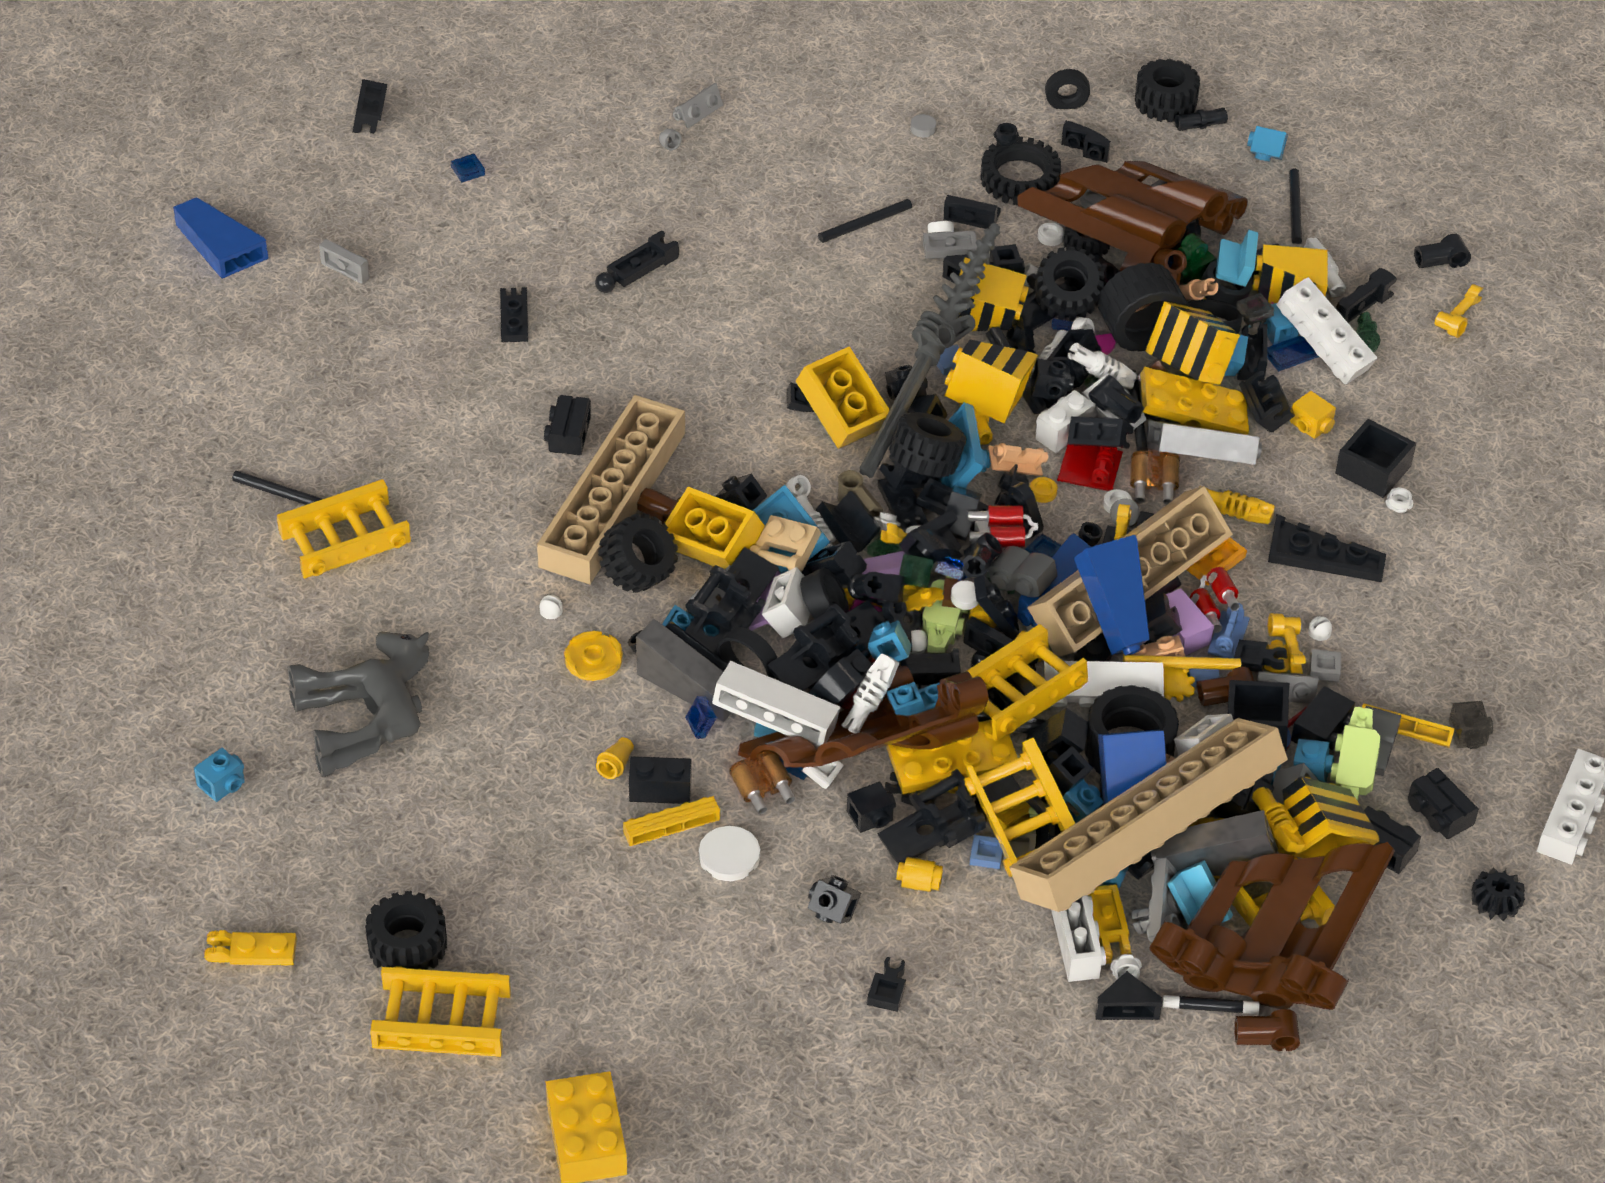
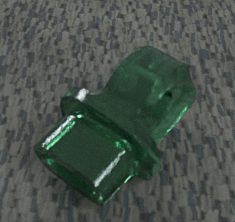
[1356,312,1381,352]

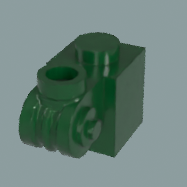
[1177,233,1217,284]

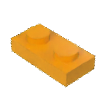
[1186,537,1247,586]

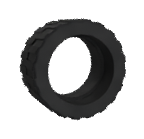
[1098,263,1188,352]
[1085,685,1179,774]

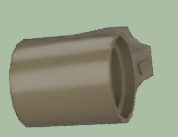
[837,470,883,517]

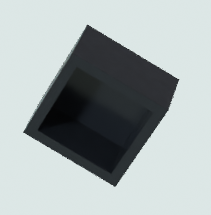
[1335,419,1416,498]
[1228,680,1290,751]

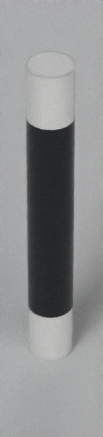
[1162,995,1260,1014]

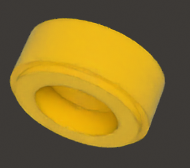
[1030,477,1058,503]

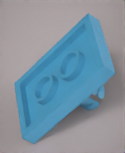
[941,402,991,489]
[753,485,830,574]

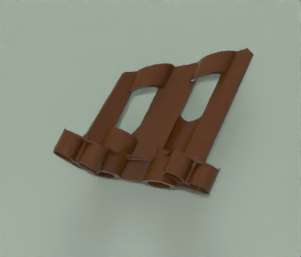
[1017,161,1248,272]
[738,665,989,768]
[1149,842,1395,1010]

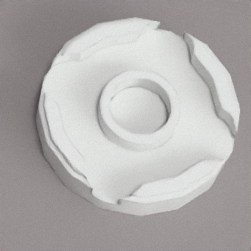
[699,826,760,881]

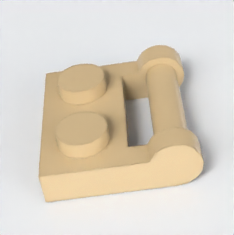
[749,515,822,572]

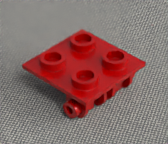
[1057,444,1123,491]

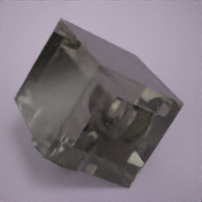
[1449,701,1493,749]

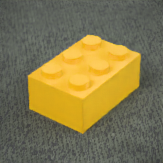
[796,346,890,449]
[665,487,765,569]
[545,1071,627,1183]

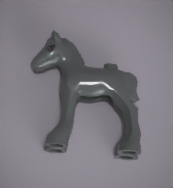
[287,631,430,777]

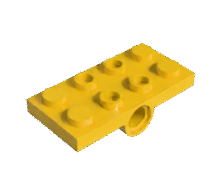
[1140,366,1249,435]
[887,720,1018,794]

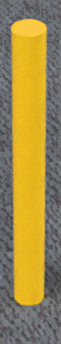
[1123,655,1241,670]

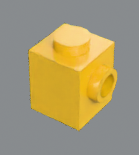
[1290,391,1336,439]

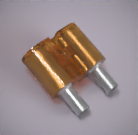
[1130,451,1180,505]
[729,750,795,814]

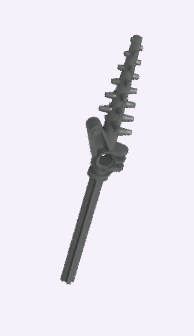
[859,223,1000,478]

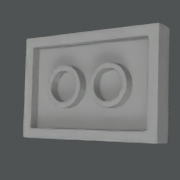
[1132,857,1188,943]

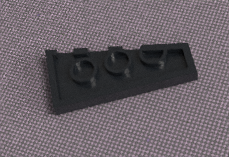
[1268,514,1386,582]

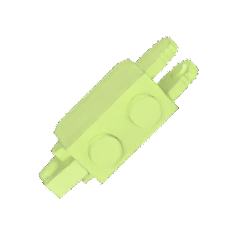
[922,567,970,653]
[1330,707,1380,801]

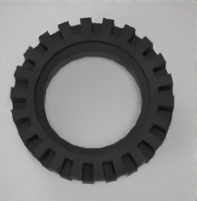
[980,136,1061,205]

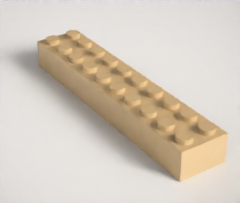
[1009,718,1288,912]

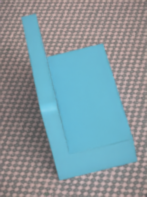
[1216,230,1258,287]
[1167,860,1233,926]

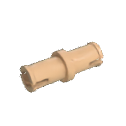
[1179,278,1219,301]

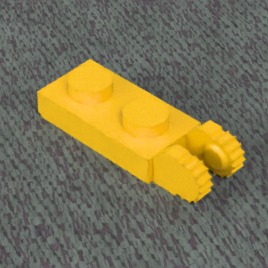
[1088,884,1132,964]
[204,930,297,965]

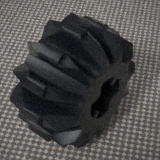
[1471,867,1525,921]

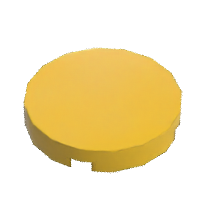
[564,631,623,681]

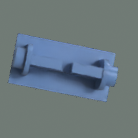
[1208,603,1250,658]

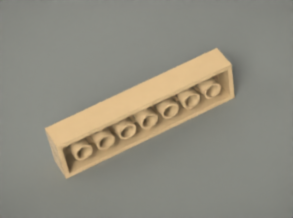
[537,395,685,585]
[1027,486,1233,657]

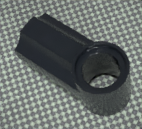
[1414,234,1471,268]
[1088,375,1144,424]
[962,532,1002,578]

